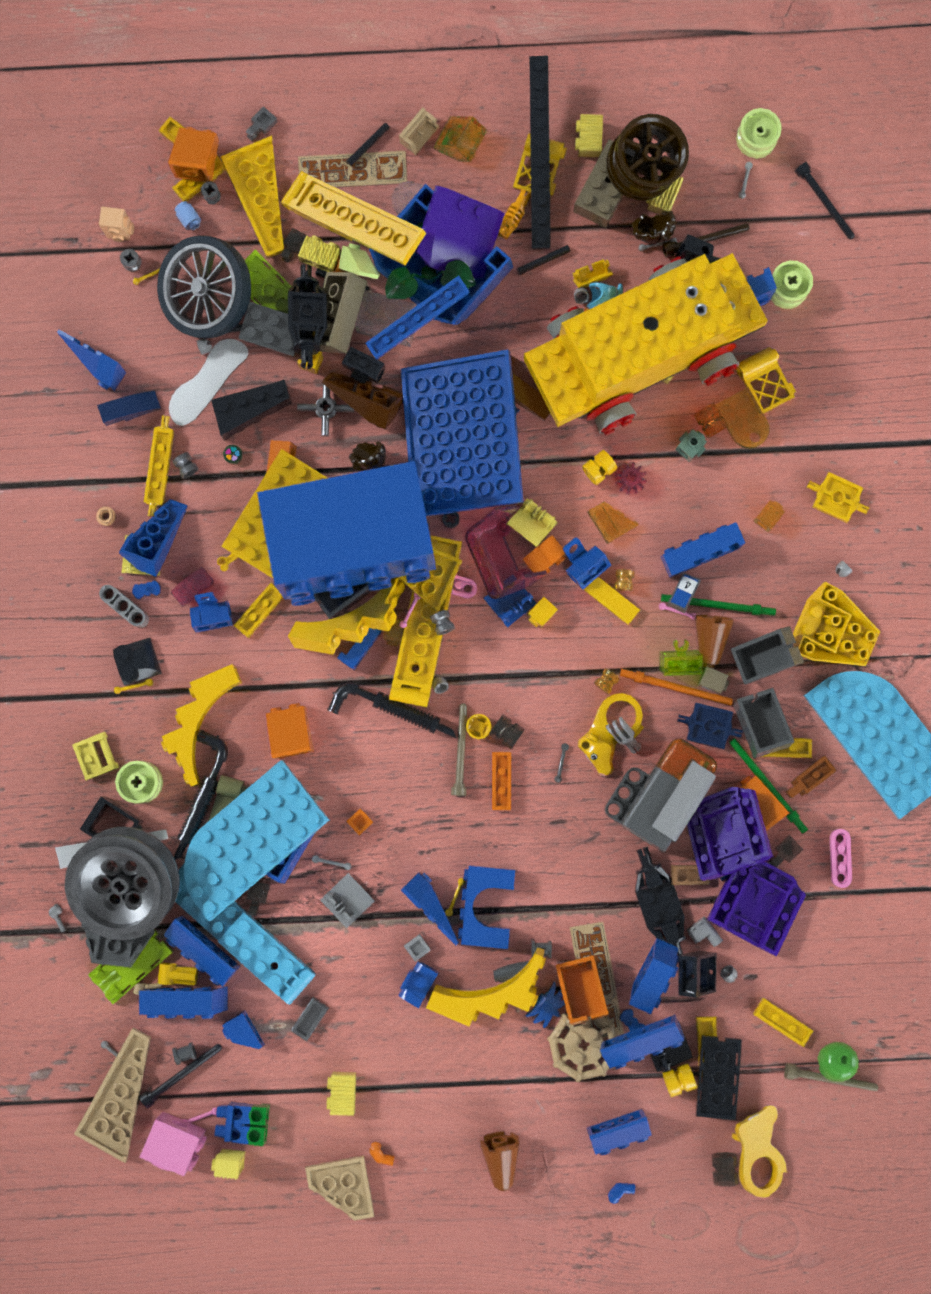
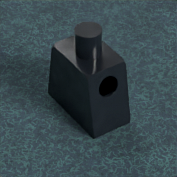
[675,234,721,264]

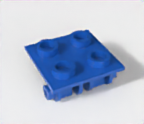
[483,574,537,628]

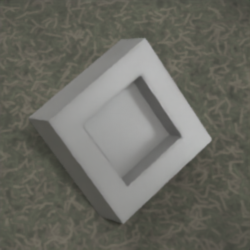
[404,934,431,962]

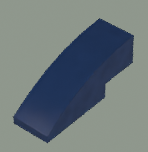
[97,390,161,426]

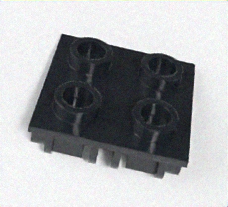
[650,1021,693,1072]

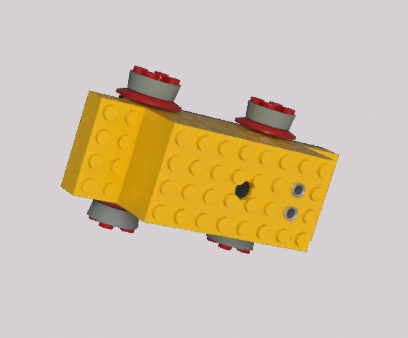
[523,253,768,436]

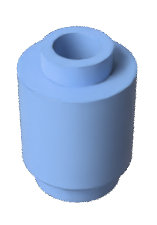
[175,201,201,231]

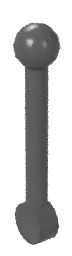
[554,743,569,783]

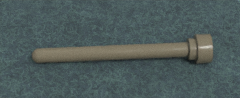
[451,703,467,796]
[784,1063,879,1091]

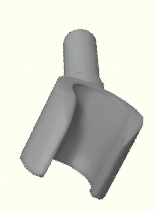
[49,904,66,932]

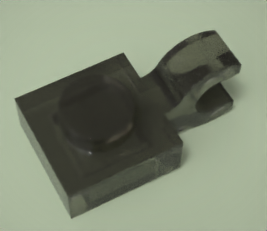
[281,228,307,263]
[768,835,803,867]
[246,882,271,916]

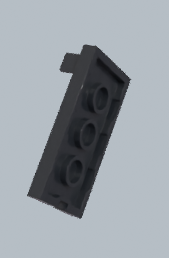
[695,1035,742,1120]

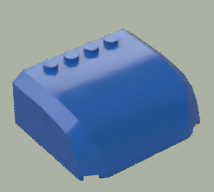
[369,184,514,325]

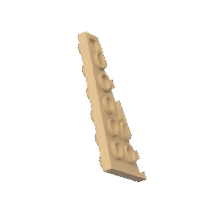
[74,1028,151,1163]

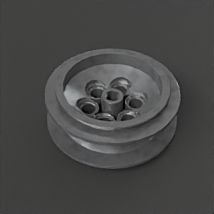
[65,827,180,940]

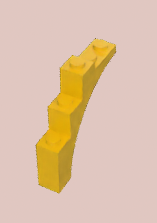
[288,577,405,655]
[161,664,242,787]
[426,947,546,1027]

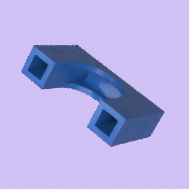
[458,865,515,949]

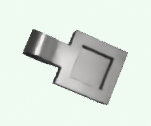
[246,106,278,142]

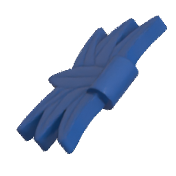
[525,981,565,1028]

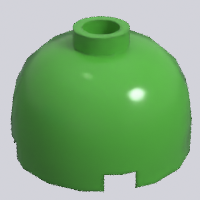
[818,1042,859,1082]

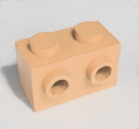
[99,207,134,242]

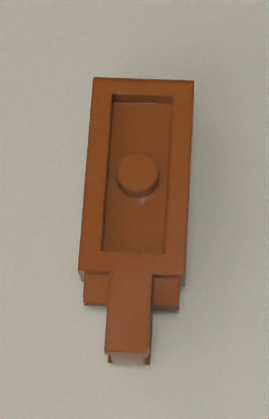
[785,755,837,798]

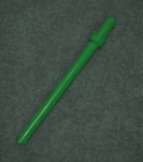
[661,594,776,616]
[729,738,808,834]

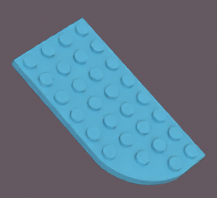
[804,671,931,819]
[184,760,330,921]

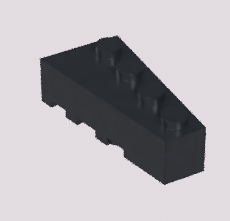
[211,380,292,441]

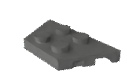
[81,924,155,968]

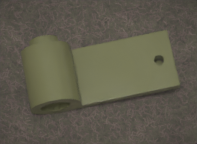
[208,775,247,822]

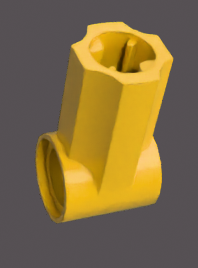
[158,963,198,985]

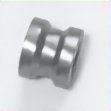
[120,249,142,272]

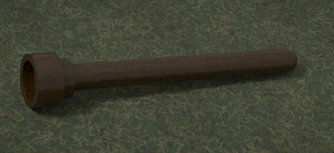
[662,224,750,258]

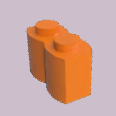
[522,535,566,578]

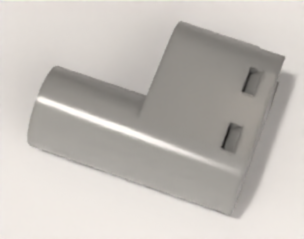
[687,916,723,947]

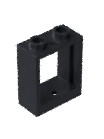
[79,796,143,837]
[678,951,717,998]

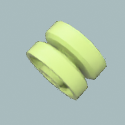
[736,108,782,159]
[770,260,813,309]
[115,761,163,804]

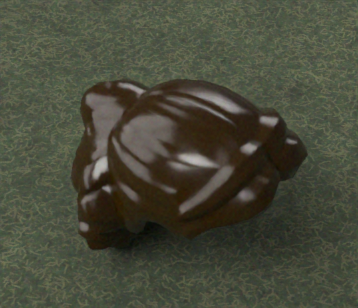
[632,211,677,244]
[349,441,386,471]

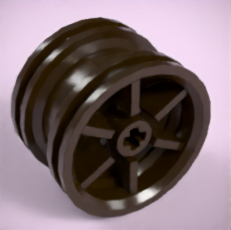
[606,114,689,201]

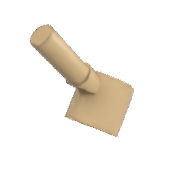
[133,982,162,995]

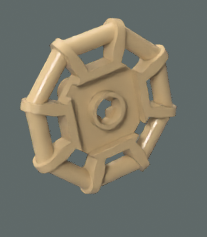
[547,1013,616,1082]

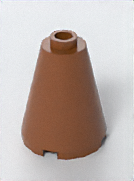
[695,614,734,668]
[480,1131,520,1191]

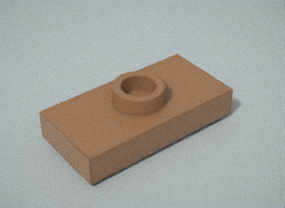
[671,865,710,885]

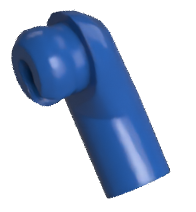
[608,1183,635,1204]

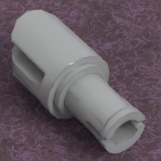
[606,717,641,754]

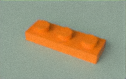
[492,752,511,810]

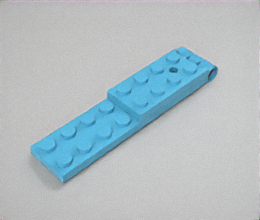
[175,864,316,1005]

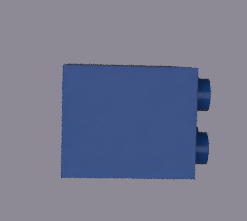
[257,461,436,606]

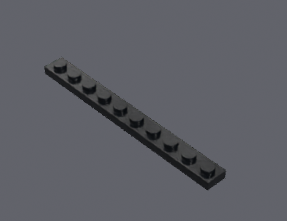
[529,55,551,250]

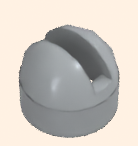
[574,287,589,304]
[196,339,212,355]
[836,561,852,577]
[432,677,449,694]
[720,965,738,983]

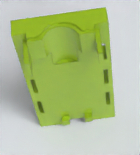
[229,249,292,314]
[88,929,174,1004]

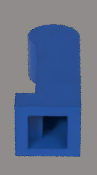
[337,628,382,670]

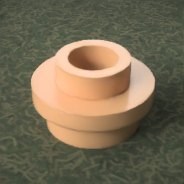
[96,507,116,526]

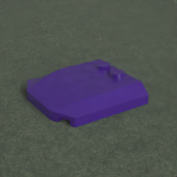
[415,186,505,279]
[687,787,773,881]
[707,861,806,957]

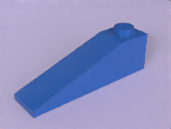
[57,330,126,391]
[119,499,187,576]
[401,872,459,946]

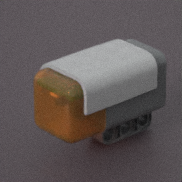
[604,738,717,852]

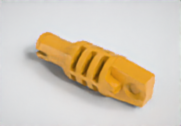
[498,189,531,240]

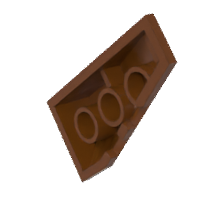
[501,350,550,421]
[322,372,403,429]

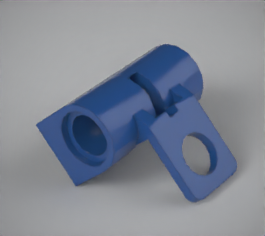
[563,537,611,590]
[190,592,233,633]
[398,961,439,1008]

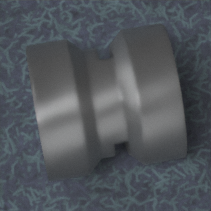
[173,452,199,479]
[430,610,455,636]

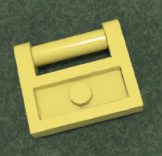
[72,732,119,781]

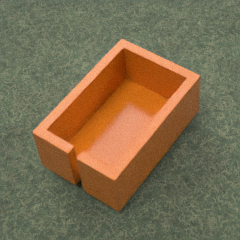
[555,955,609,1026]

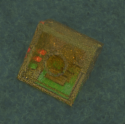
[433,116,487,162]

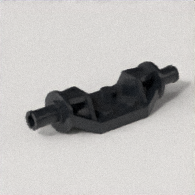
[288,264,327,369]
[635,847,686,962]

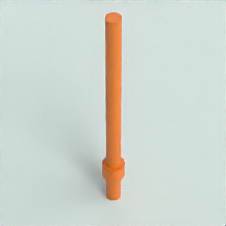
[619,668,733,706]

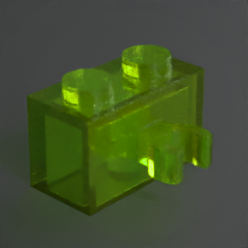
[659,639,703,676]

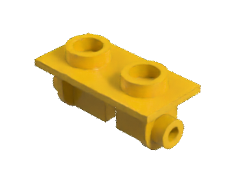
[572,259,613,288]

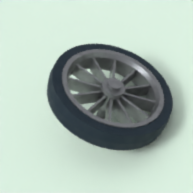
[157,236,251,339]

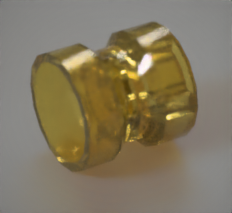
[614,569,635,591]
[594,668,620,695]

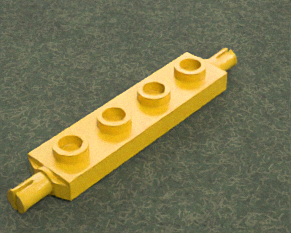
[143,415,174,517]

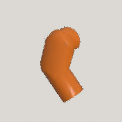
[369,1142,395,1166]

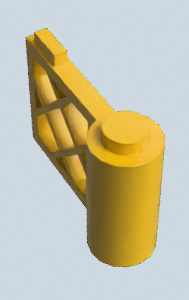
[513,133,567,196]
[736,347,796,415]

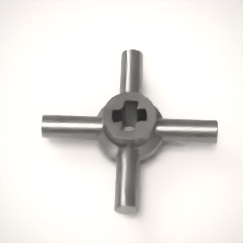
[297,384,354,437]

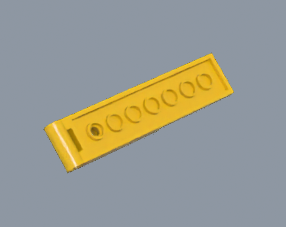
[280,171,426,265]
[389,535,462,708]

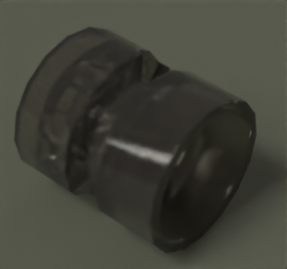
[489,714,525,749]
[712,1152,739,1187]

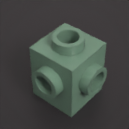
[675,429,707,462]

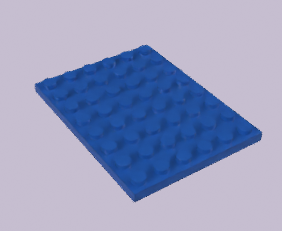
[401,350,524,517]

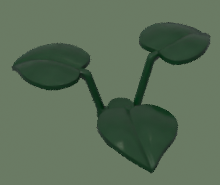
[385,222,476,299]

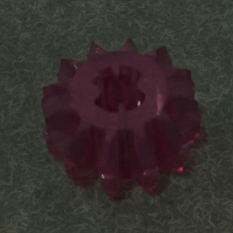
[614,462,647,495]

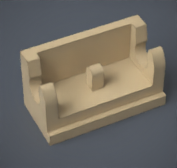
[399,108,439,155]

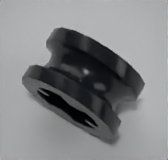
[443,512,460,528]

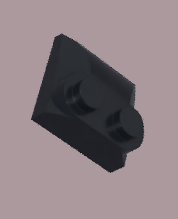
[113,638,162,686]

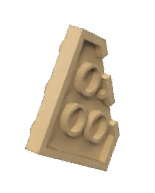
[305,1155,374,1221]

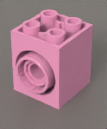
[140,1111,207,1176]

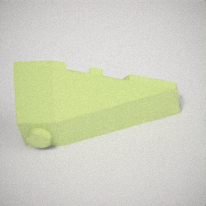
[339,243,380,279]

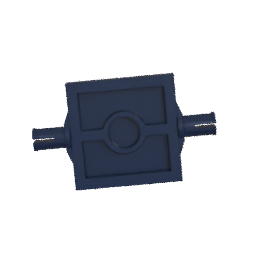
[677,703,743,750]

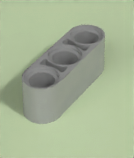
[99,585,149,628]

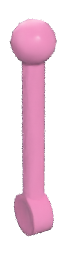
[400,593,421,628]
[659,603,697,620]
[183,1107,217,1123]

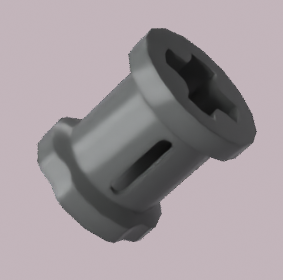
[201,181,221,205]
[531,941,552,958]
[172,1042,197,1065]

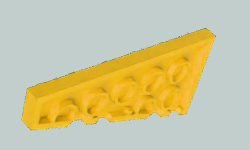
[221,136,284,259]
[398,548,462,613]

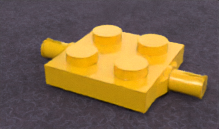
[806,472,869,523]

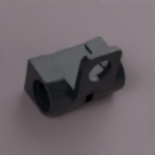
[342,347,385,384]

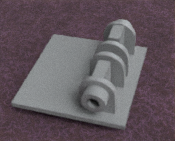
[320,873,374,928]

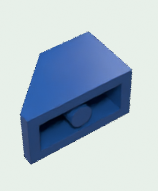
[222,1011,265,1049]

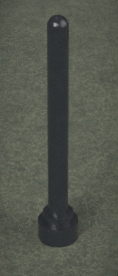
[795,162,855,240]
[139,1044,222,1109]

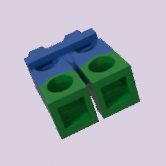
[214,1102,270,1146]

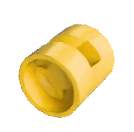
[582,450,618,485]
[466,714,491,740]
[662,1064,697,1098]

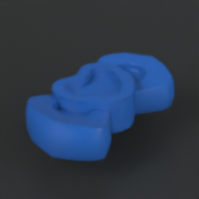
[132,580,161,600]
[619,1009,645,1031]

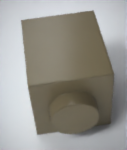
[697,667,729,694]

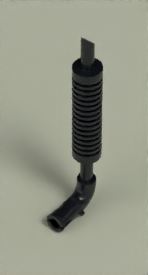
[327,683,457,739]
[174,730,228,860]

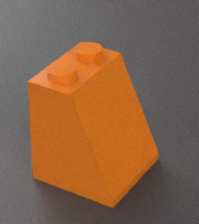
[168,127,219,182]
[265,703,314,759]
[738,775,789,831]

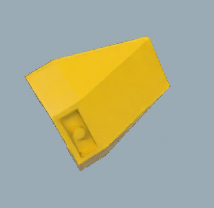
[793,582,880,666]

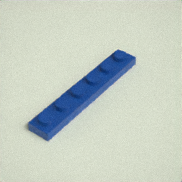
[365,276,471,360]

